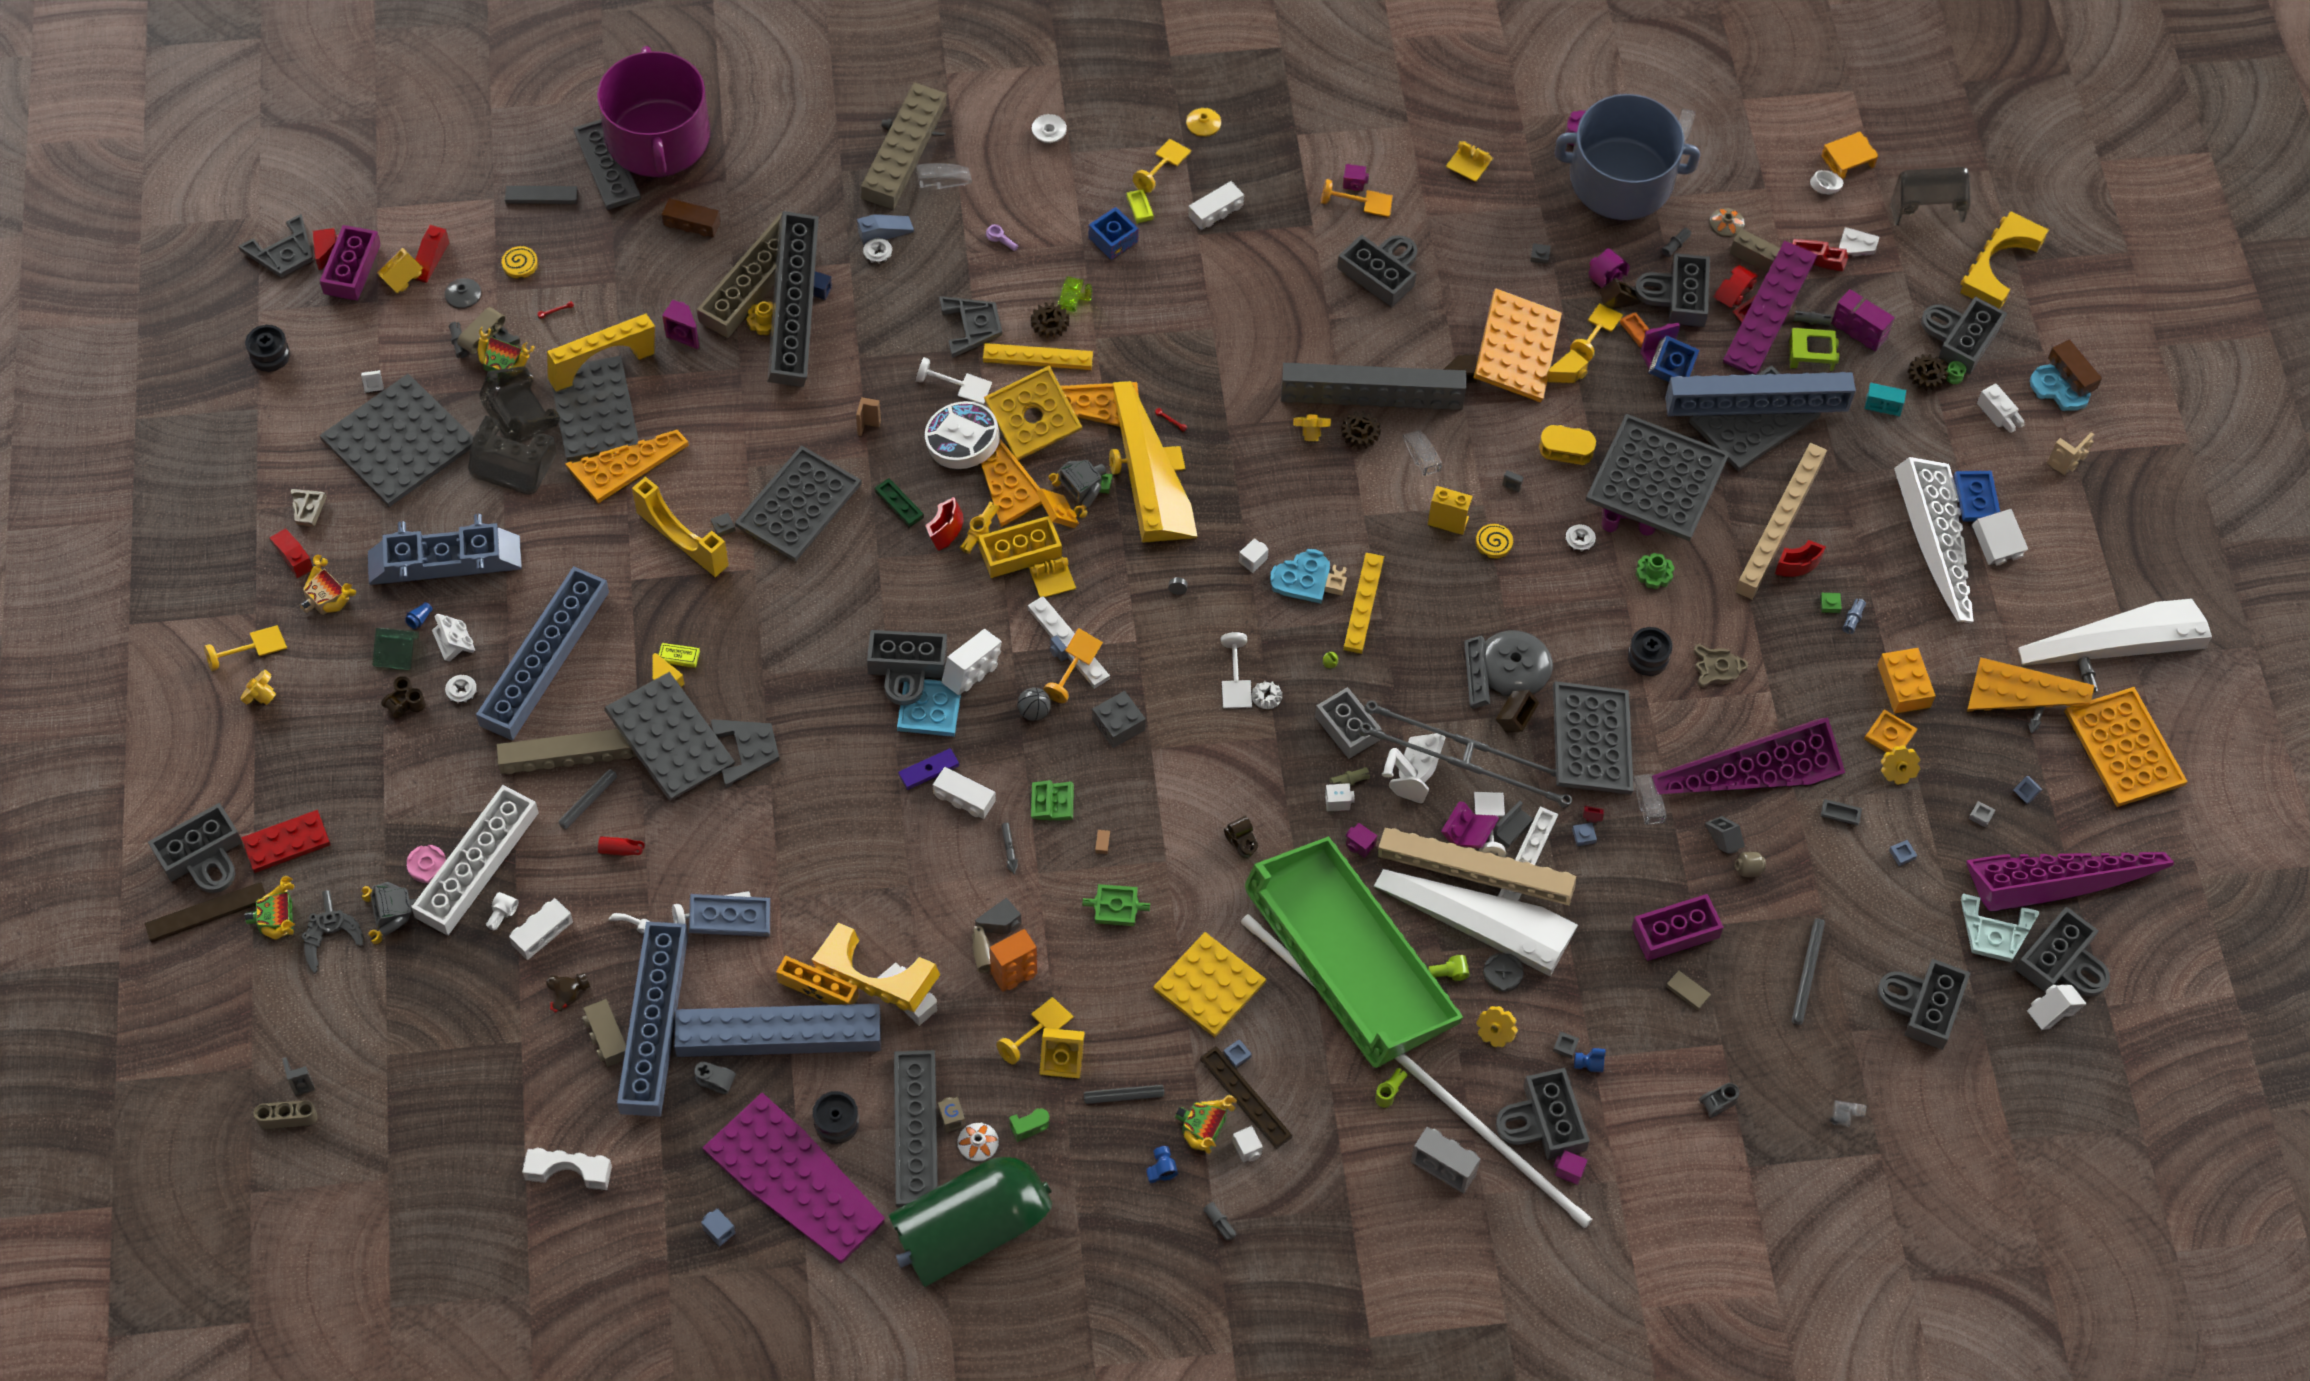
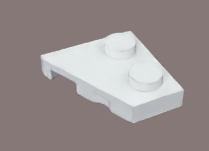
[1839,227,1879,257]

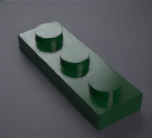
[874,478,924,528]

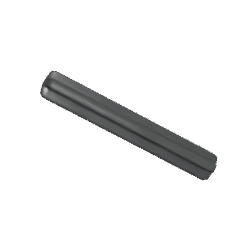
[558,769,617,829]
[1084,1085,1164,1104]

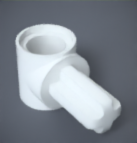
[486,892,518,930]

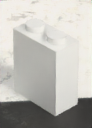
[1972,509,2028,566]

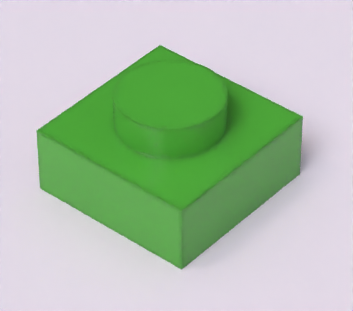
[1099,473,1113,494]
[1820,593,1842,613]

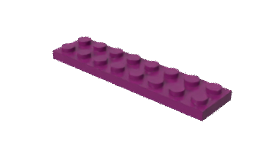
[1723,240,1817,375]

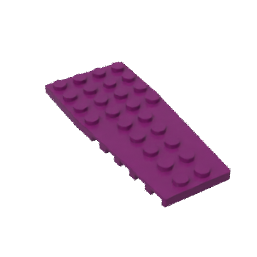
[702,1093,885,1264]

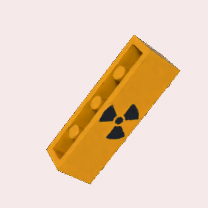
[776,955,859,1005]

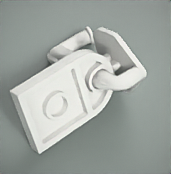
[1382,733,1446,803]

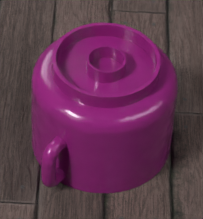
[597,46,710,177]

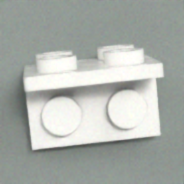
[432,614,475,661]

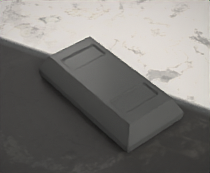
[1820,799,1862,826]

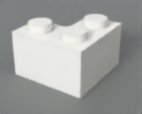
[2027,984,2086,1030]

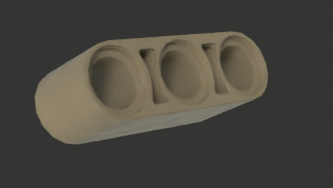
[457,307,506,354]
[254,1100,318,1129]

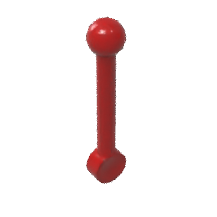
[537,301,574,319]
[1155,408,1187,431]

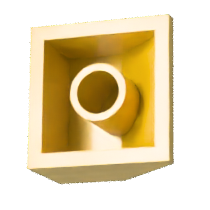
[377,248,423,293]
[1039,1028,1085,1078]

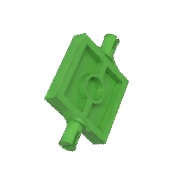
[1082,884,1150,926]

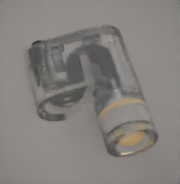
[1830,1100,1866,1127]

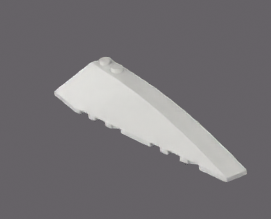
[1894,457,1974,623]
[2018,599,2212,666]
[1374,869,1578,977]

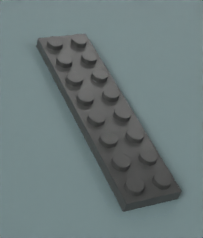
[894,1050,938,1207]

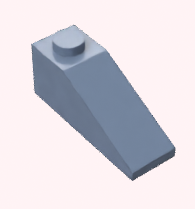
[857,215,914,246]

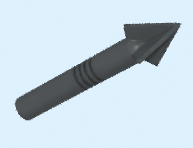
[2028,706,2045,733]
[1001,823,1018,874]

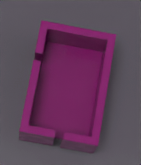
[1831,289,1895,352]

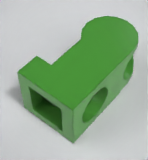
[1009,1108,1049,1142]

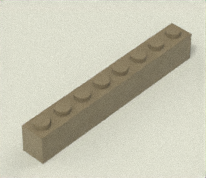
[497,729,637,774]

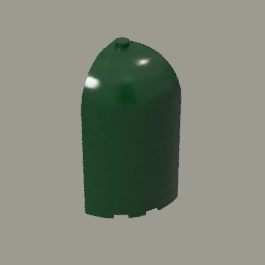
[888,1157,1052,1287]

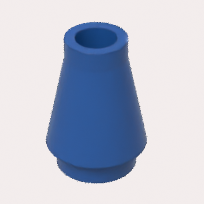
[405,602,433,629]

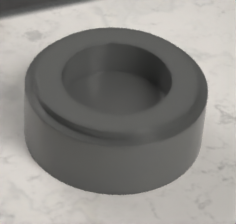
[1168,577,1188,595]

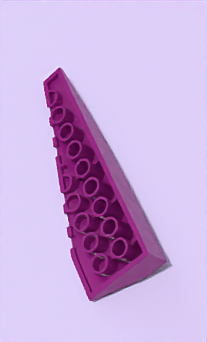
[1651,717,1845,794]
[1966,852,2174,911]

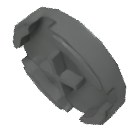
[1483,953,1523,992]

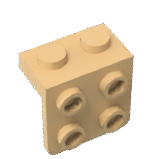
[2047,432,2095,476]

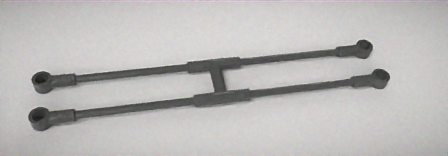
[1358,700,1572,808]

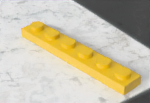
[983,343,1093,370]
[1343,553,1384,654]

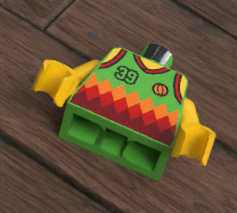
[477,326,535,384]
[245,876,295,940]
[1175,1095,1237,1154]

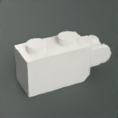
[1977,384,2025,433]

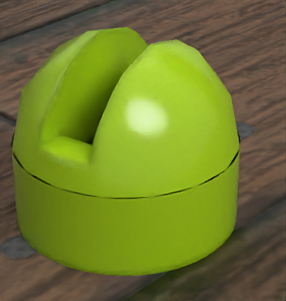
[1323,652,1338,668]

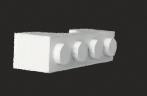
[523,1148,612,1190]

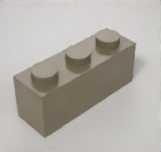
[1730,229,1780,273]
[582,999,626,1067]

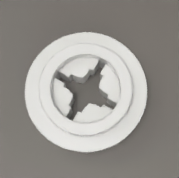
[863,238,892,263]
[1565,524,1596,552]
[445,675,477,703]
[1252,681,1282,709]

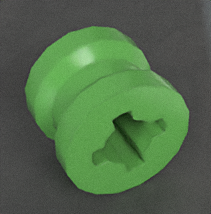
[1946,361,1966,384]

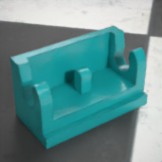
[1864,383,1906,416]

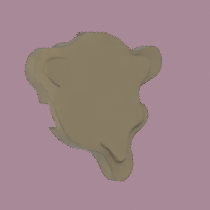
[1694,644,1748,688]

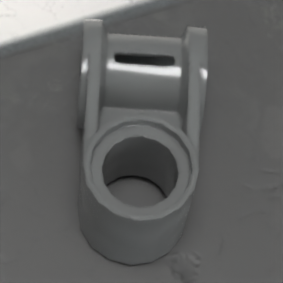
[695,1062,736,1094]
[1699,1083,1739,1118]

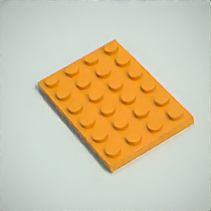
[1474,289,1562,402]
[2064,687,2188,807]

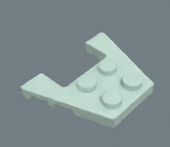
[1961,894,2039,962]

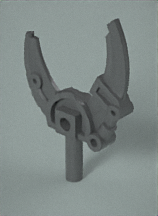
[302,891,363,973]

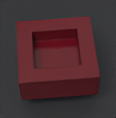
[1583,806,1604,823]

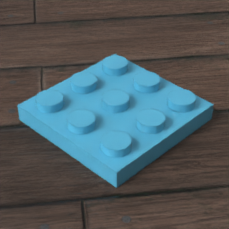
[897,679,961,737]

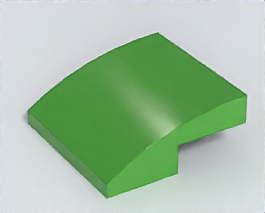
[1031,780,1074,820]

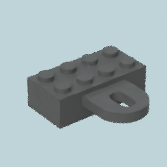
[1337,234,1417,307]
[1635,253,1710,327]
[1921,297,2007,374]
[867,630,947,705]
[148,803,243,893]
[2015,907,2110,996]
[1877,958,1970,1050]
[1496,1068,1590,1160]

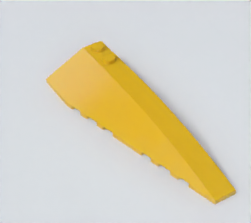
[1113,381,1197,542]

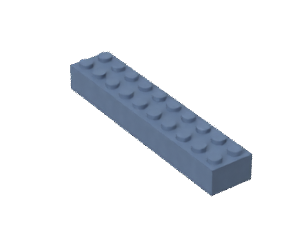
[1665,372,1856,416]
[476,566,609,741]
[617,922,688,1117]
[675,1004,881,1057]

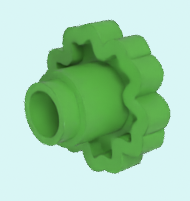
[1636,553,1674,589]

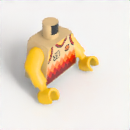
[300,555,356,615]

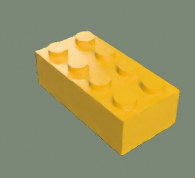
[978,516,1062,578]

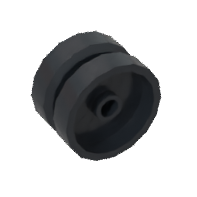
[245,324,290,372]
[1627,627,1673,676]
[813,1091,859,1144]

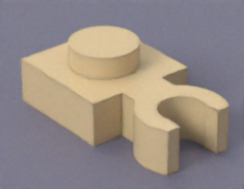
[1324,565,1347,596]

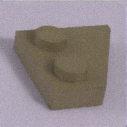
[291,489,327,527]

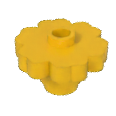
[747,301,773,335]
[1293,414,1331,441]
[240,670,276,705]
[1881,746,1920,785]
[1477,1006,1518,1047]

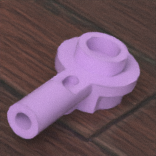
[986,225,1018,251]

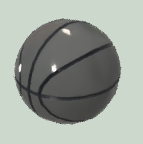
[1017,687,1051,721]

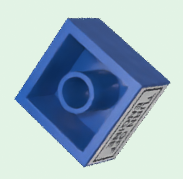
[1648,336,1699,382]

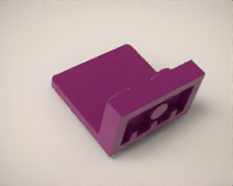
[1641,323,1680,369]
[1441,802,1499,848]

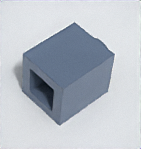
[701,1209,735,1247]

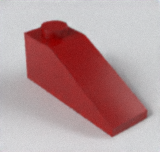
[412,225,450,283]
[269,528,313,578]

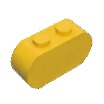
[1539,425,1596,465]

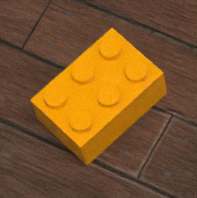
[1877,648,1935,714]

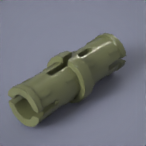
[1329,767,1370,786]

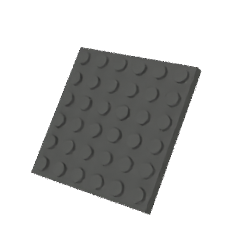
[320,374,478,507]
[1585,414,1730,541]

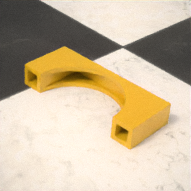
[1960,211,2049,309]
[547,313,655,392]
[632,477,729,577]
[812,923,940,1012]

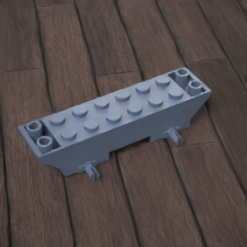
[368,514,522,585]

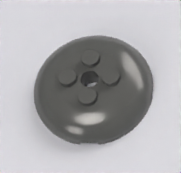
[1485,630,1553,697]

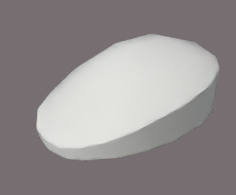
[1810,170,1843,194]

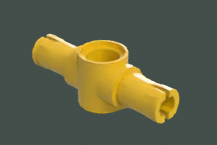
[960,502,999,554]

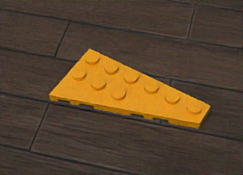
[1061,382,1139,427]
[565,430,689,503]
[980,439,1042,527]
[1967,657,2095,712]

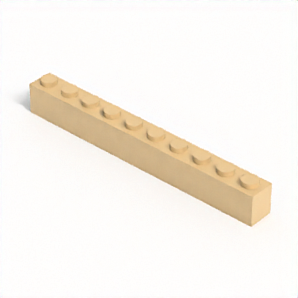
[1735,443,1827,600]
[1378,828,1576,905]

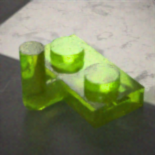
[1058,276,1092,312]

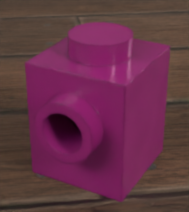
[1343,164,1369,191]
[1346,823,1377,858]
[1554,1150,1588,1185]

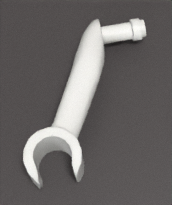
[609,913,650,934]

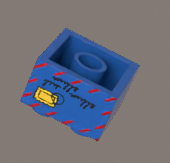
[1088,207,1139,260]

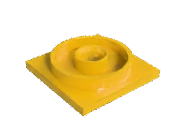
[984,365,1083,460]

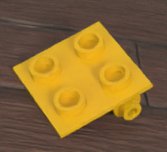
[1446,141,1493,182]
[1029,557,1076,597]

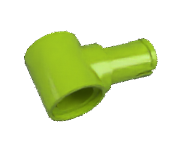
[1428,955,1470,981]
[1375,1068,1407,1108]

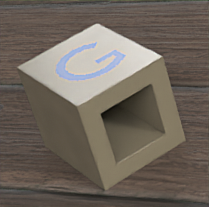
[938,1097,965,1132]

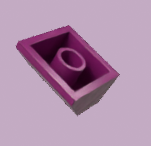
[662,299,699,349]

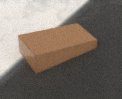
[1095,830,1110,854]

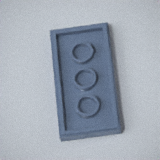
[689,894,770,937]

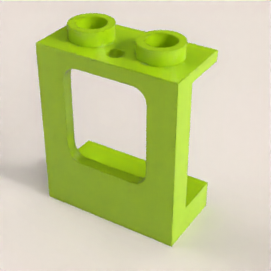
[1789,328,1839,371]

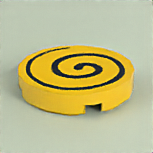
[501,246,538,278]
[1476,524,1513,558]

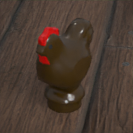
[546,972,590,1013]

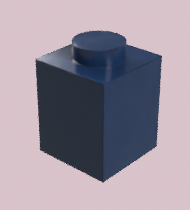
[813,271,832,300]

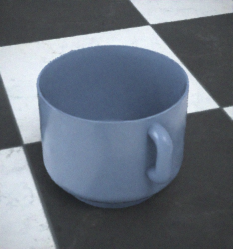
[1554,94,1700,220]

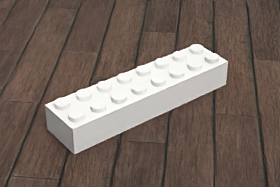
[411,785,538,935]

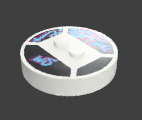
[925,402,1000,469]

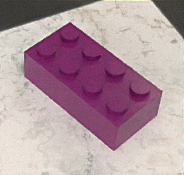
[320,225,381,301]
[1631,894,1724,961]

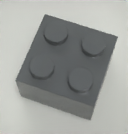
[1092,691,1146,748]

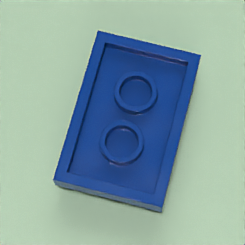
[1954,471,2000,522]

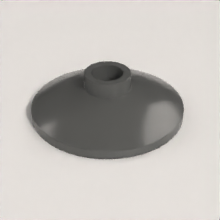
[445,278,481,308]

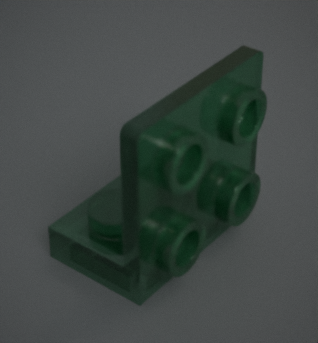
[372,627,419,670]

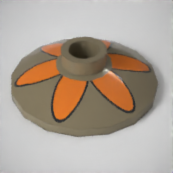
[1709,208,1745,237]

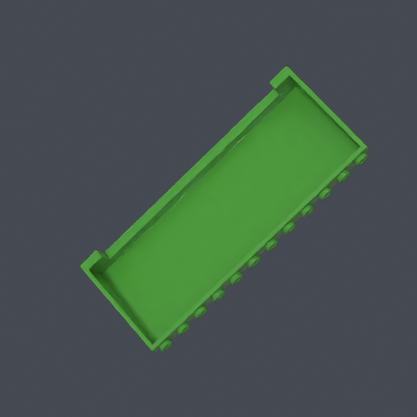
[1245,836,1463,1068]

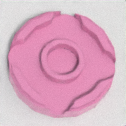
[407,845,446,883]

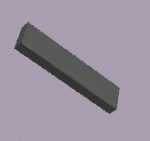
[505,186,578,204]
[1464,635,1490,709]

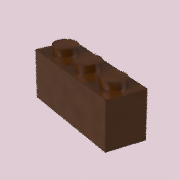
[662,198,721,238]
[2048,339,2102,397]

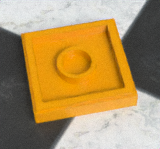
[1864,709,1917,752]

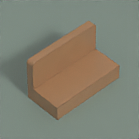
[856,397,881,436]

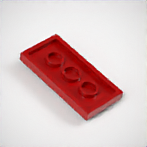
[241,810,331,873]

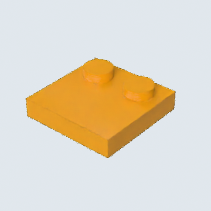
[1037,488,1079,528]

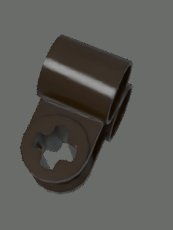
[381,676,426,718]
[1224,816,1258,858]

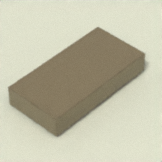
[1666,971,1711,1010]

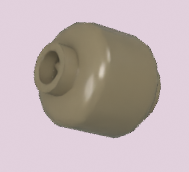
[1735,852,1766,877]

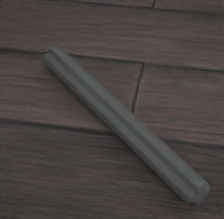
[1792,918,1825,1025]

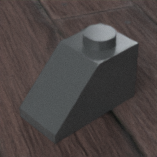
[1705,816,1745,854]
[975,898,1021,934]

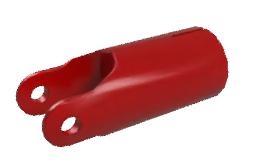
[598,836,645,856]

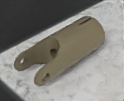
[972,926,990,973]

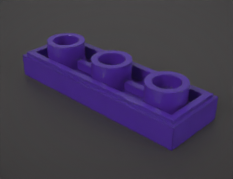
[898,748,959,790]

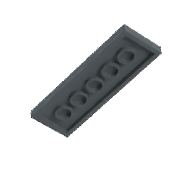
[573,119,641,210]

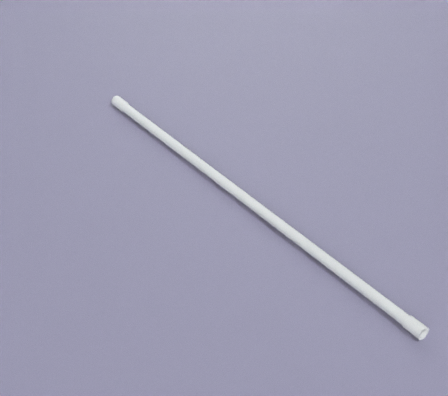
[1241,914,1592,1228]

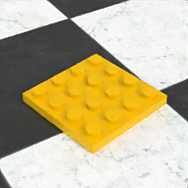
[1153,932,1266,1037]

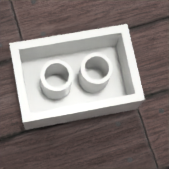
[941,629,1002,695]

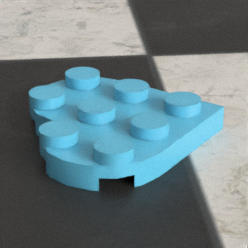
[2030,364,2091,411]
[1270,549,1330,603]

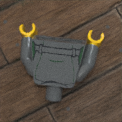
[1049,460,1106,518]
[361,882,417,944]

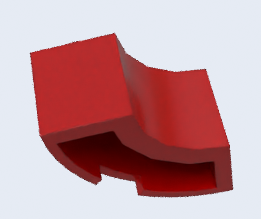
[1714,265,1758,308]
[925,497,964,551]
[1775,540,1826,577]

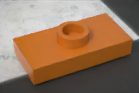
[1620,312,1650,348]

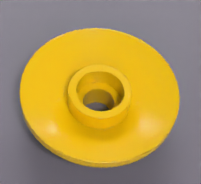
[1186,108,1221,137]

